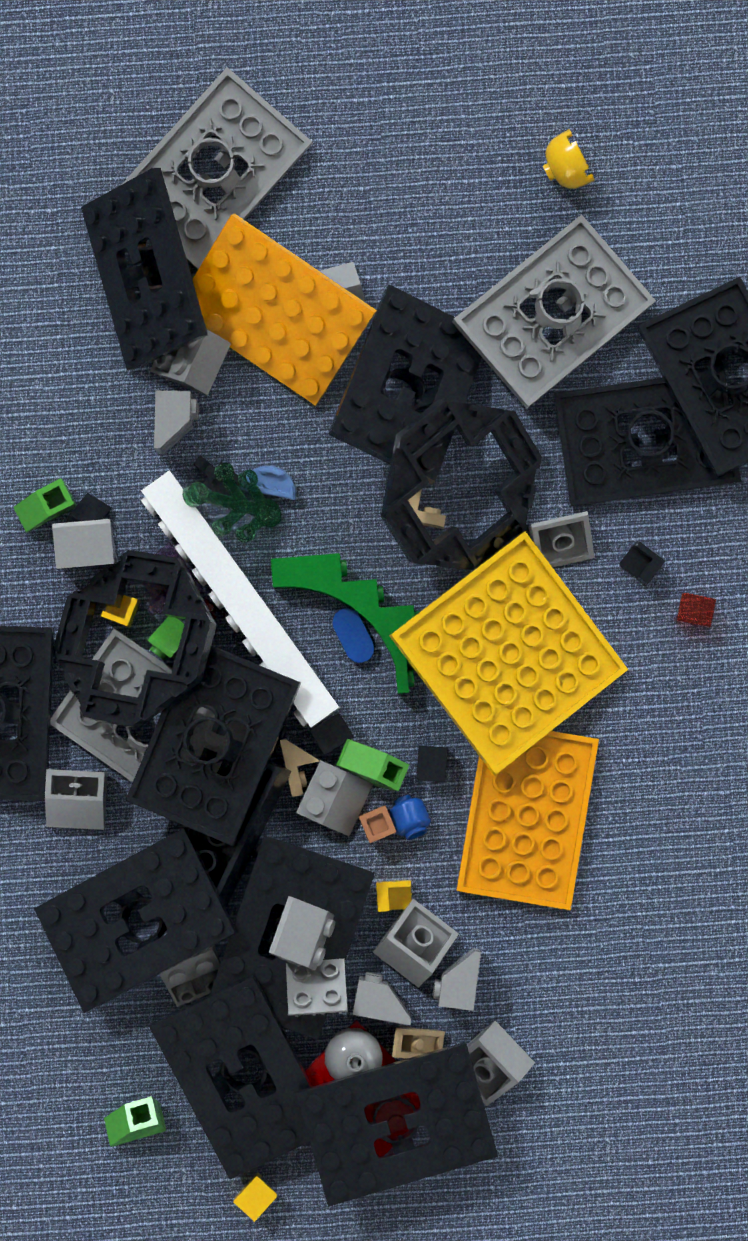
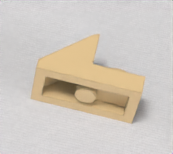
[408,489,446,529]
[280,739,320,797]
[392,1025,445,1058]

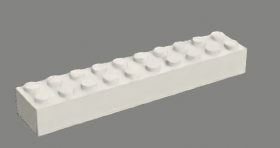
[141,470,340,728]

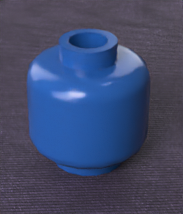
[389,795,431,840]

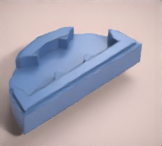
[239,466,296,500]

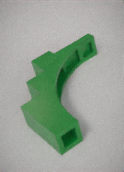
[271,553,420,694]

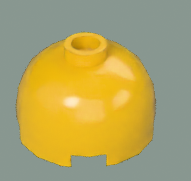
[543,129,595,189]

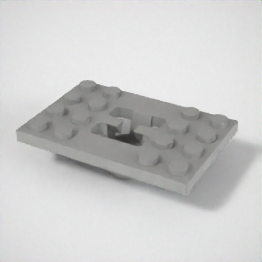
[121,67,313,270]
[452,214,656,409]
[50,628,247,782]

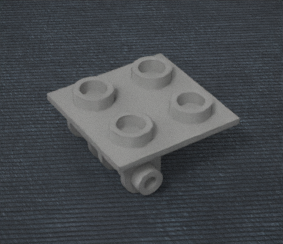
[286,959,348,1017]

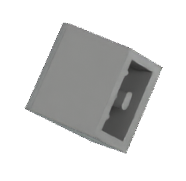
[150,329,231,395]
[45,769,108,830]
[160,945,221,1007]

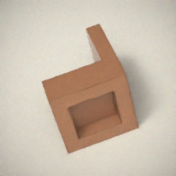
[359,805,396,843]

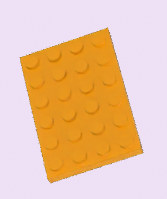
[192,213,377,406]
[456,731,599,910]

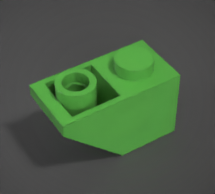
[13,478,77,533]
[147,616,184,660]
[336,739,409,792]
[104,1096,167,1147]

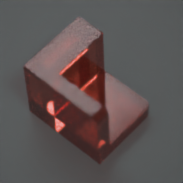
[674,593,716,629]

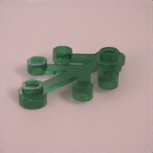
[182,463,281,543]

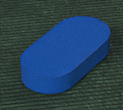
[332,608,374,663]

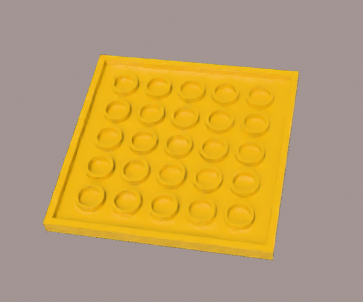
[389,531,628,775]

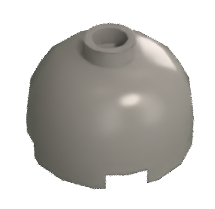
[325,1028,383,1080]

